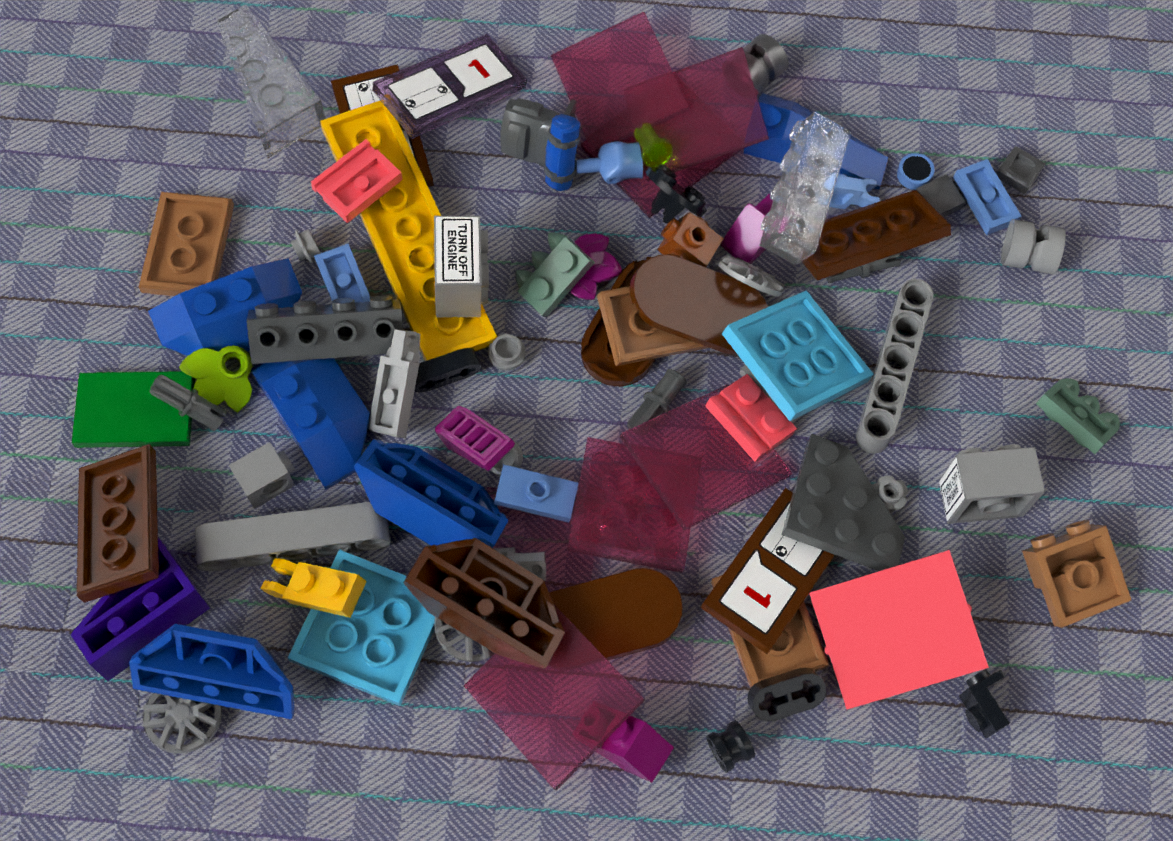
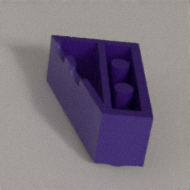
[70,537,210,681]

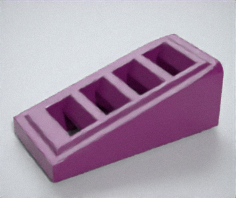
[435,405,515,471]

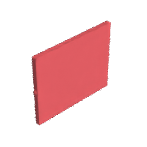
[809,550,989,710]

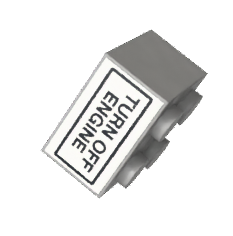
[434,216,489,317]
[939,444,1045,524]

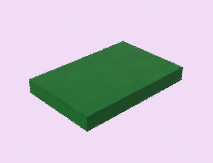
[71,371,195,448]

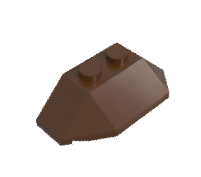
[403,538,565,669]

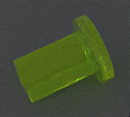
[634,123,673,167]

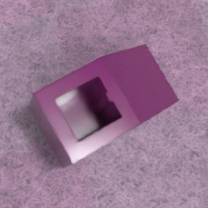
[573,702,674,783]

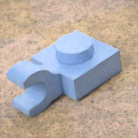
[813,174,880,209]

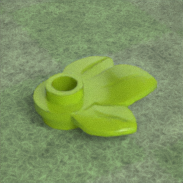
[179,346,252,413]

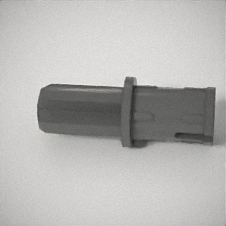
[627,369,687,438]
[150,375,227,431]

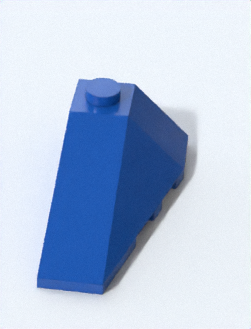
[743,93,888,190]

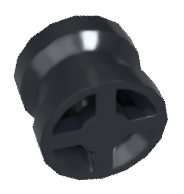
[706,720,756,773]

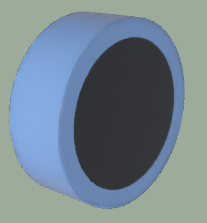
[897,153,934,190]

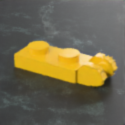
[260,558,367,618]

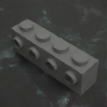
[247,295,403,364]

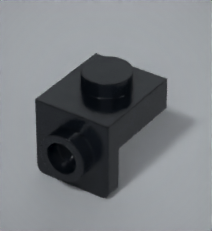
[959,669,1010,738]

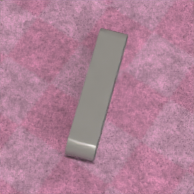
[856,278,934,454]
[195,502,390,571]

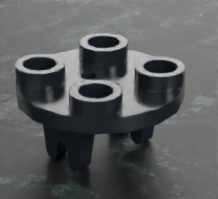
[646,163,707,223]

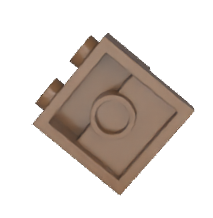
[1022,520,1131,628]

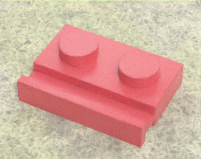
[311,139,402,223]
[705,374,797,462]

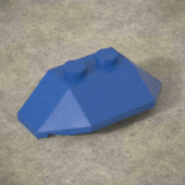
[148,258,302,356]
[251,358,370,490]
[354,439,509,548]
[129,624,295,719]

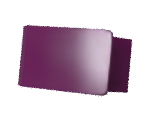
[720,194,796,264]

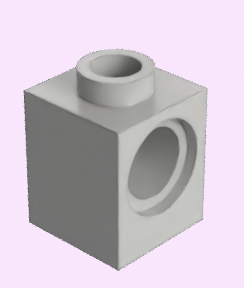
[229,442,295,509]

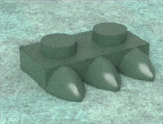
[515,232,595,317]
[1036,378,1120,454]

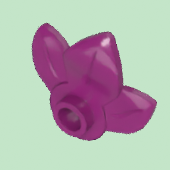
[570,233,622,300]

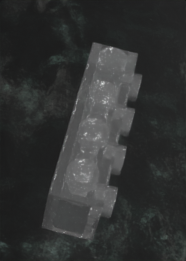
[759,111,851,265]

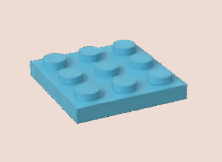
[722,290,874,421]
[288,550,435,706]

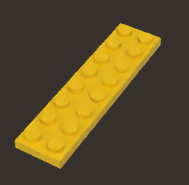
[320,98,497,361]

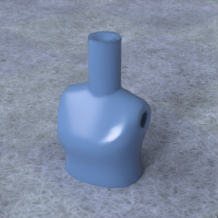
[575,141,643,184]

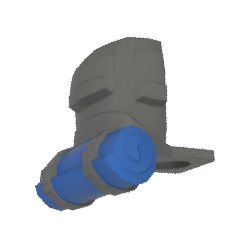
[500,98,581,191]

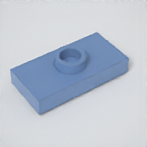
[494,464,579,523]

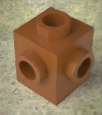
[657,212,724,267]

